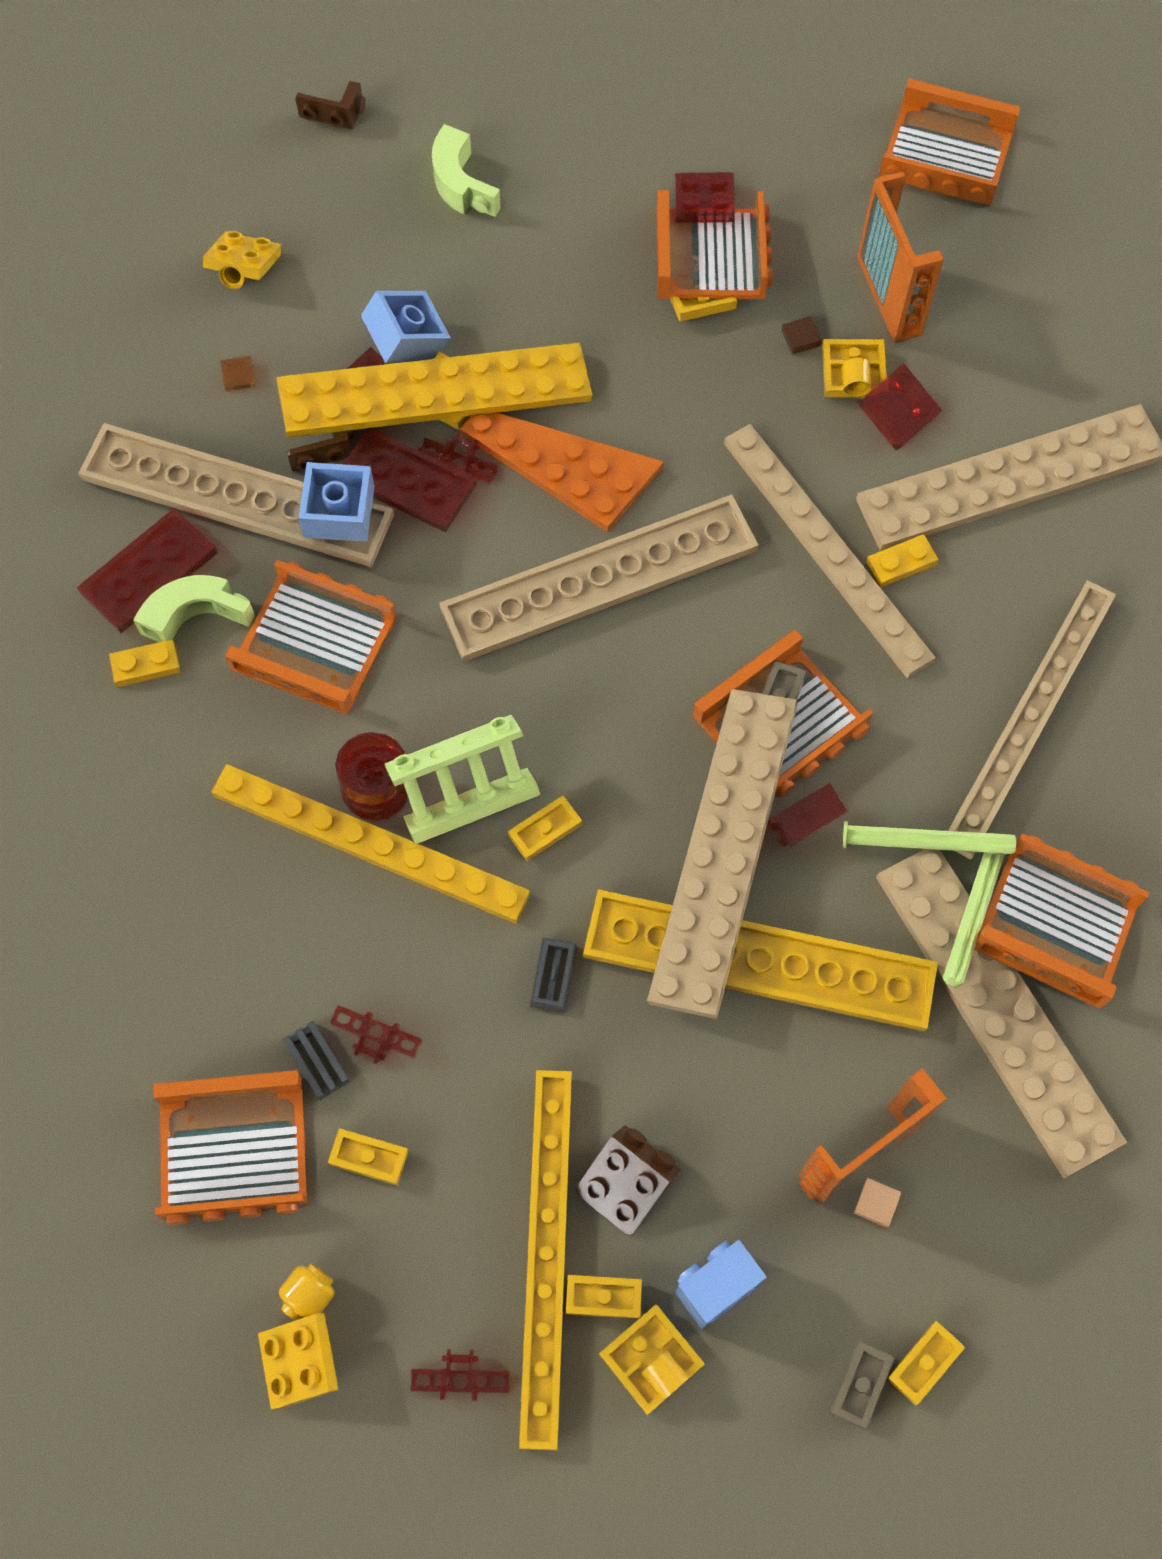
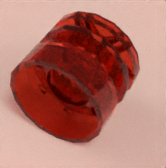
[335,732,408,821]

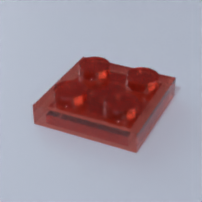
[675,172,735,223]
[857,363,942,450]

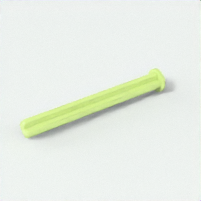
[843,821,1016,854]
[943,852,1007,988]

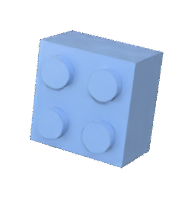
[361,291,451,364]
[298,462,375,542]
[675,1240,767,1330]

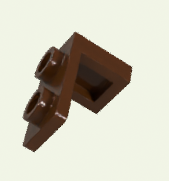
[295,81,366,130]
[286,430,353,471]

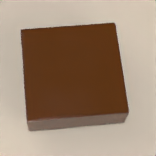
[782,316,822,354]

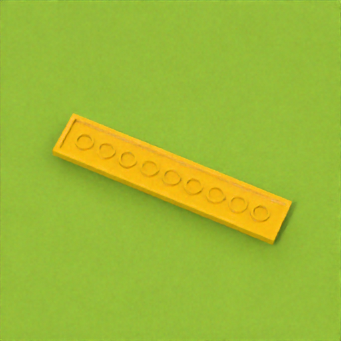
[277,342,593,438]
[583,889,938,1032]

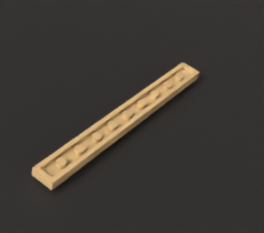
[724,424,936,679]
[948,580,1116,860]

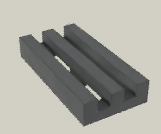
[530,938,577,1013]
[283,1021,350,1101]

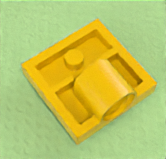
[203,231,281,289]
[822,339,888,398]
[599,1304,705,1415]
[258,1313,339,1410]

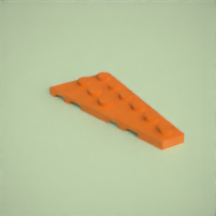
[460,413,664,533]

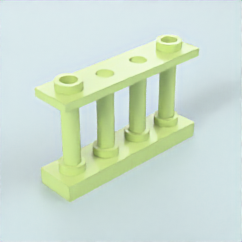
[385,715,540,845]

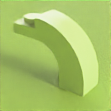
[432,124,501,217]
[133,575,255,642]

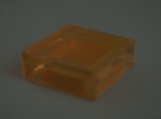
[221,356,256,391]

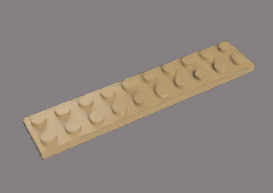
[856,404,1162,551]
[78,423,394,568]
[439,494,759,662]
[647,689,797,1019]
[876,849,1127,1179]

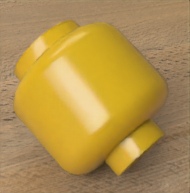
[279,1263,335,1320]

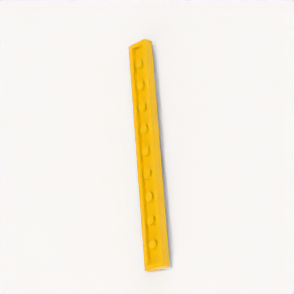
[211,764,530,924]
[519,1070,572,1450]

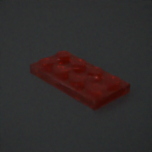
[343,428,477,532]
[76,508,218,633]

